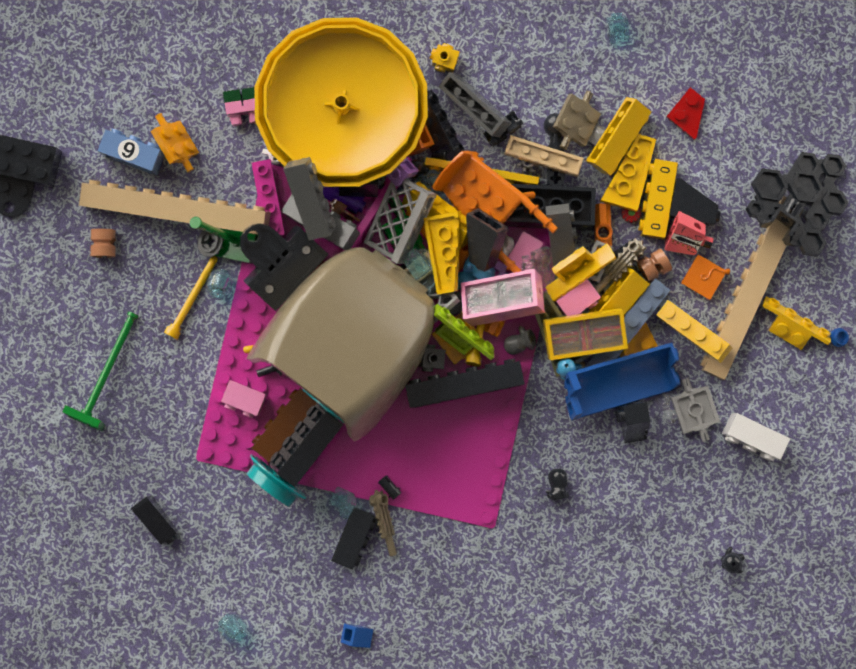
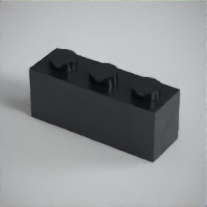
[331,506,377,570]

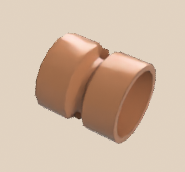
[90,229,116,258]
[637,249,672,283]

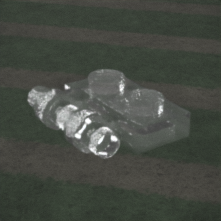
[521,246,555,288]

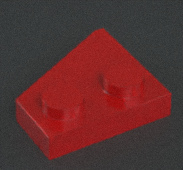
[666,87,705,140]

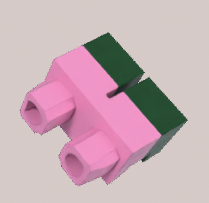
[223,87,256,126]

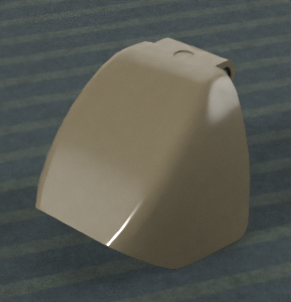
[247,247,435,441]

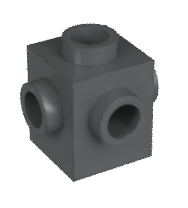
[418,344,446,372]

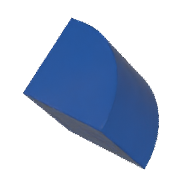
[340,623,374,648]

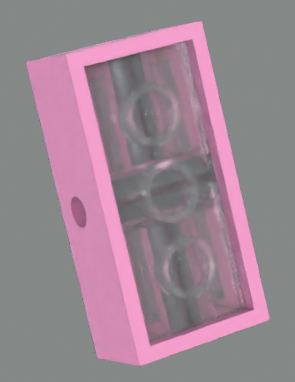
[461,269,545,326]

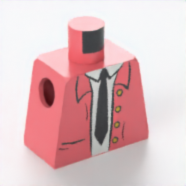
[665,211,713,255]

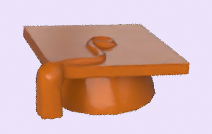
[681,254,730,300]

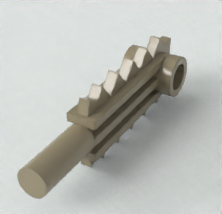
[594,238,646,293]
[369,490,397,556]

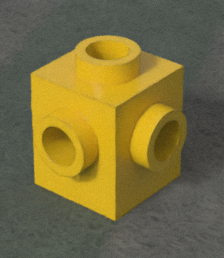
[430,43,460,73]

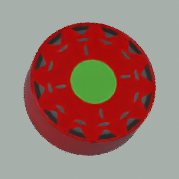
[621,207,641,223]

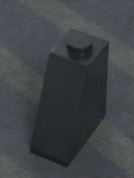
[669,178,721,226]
[466,208,509,272]
[131,495,179,545]

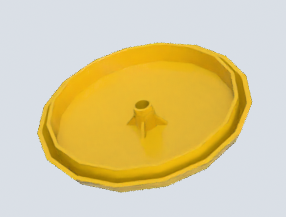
[255,18,428,187]

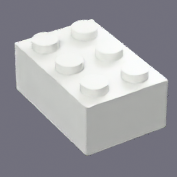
[722,413,790,461]

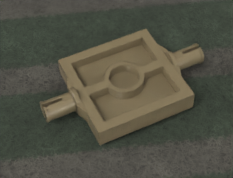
[553,91,601,150]

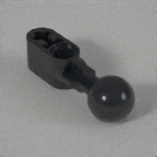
[544,113,565,186]

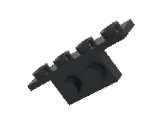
[425,90,465,153]

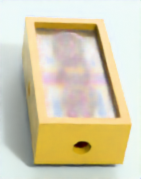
[543,308,628,360]

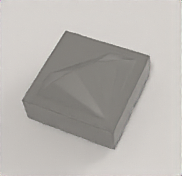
[588,124,606,146]

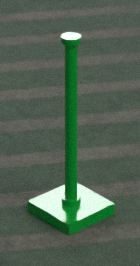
[190,216,258,264]
[62,311,139,432]

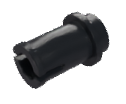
[378,475,402,500]

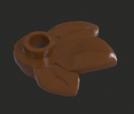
[329,198,361,222]

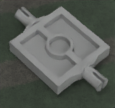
[671,377,720,442]

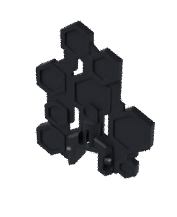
[746,152,848,257]

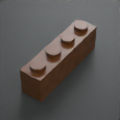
[251,388,317,463]

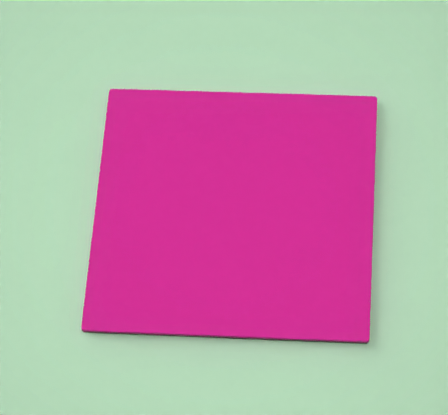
[196,165,553,528]

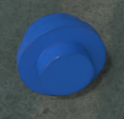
[830,328,849,347]

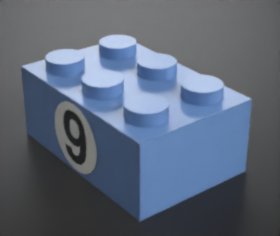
[97,128,165,176]

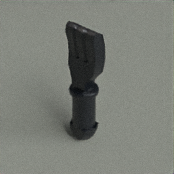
[431,149,463,161]

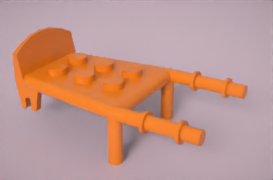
[432,151,558,273]

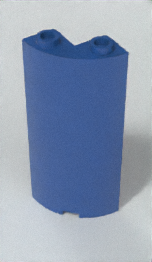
[564,343,680,421]

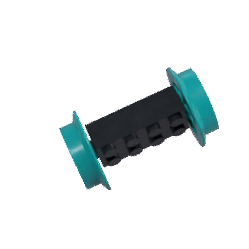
[247,389,344,507]

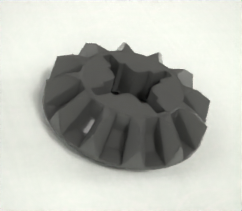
[197,228,225,257]

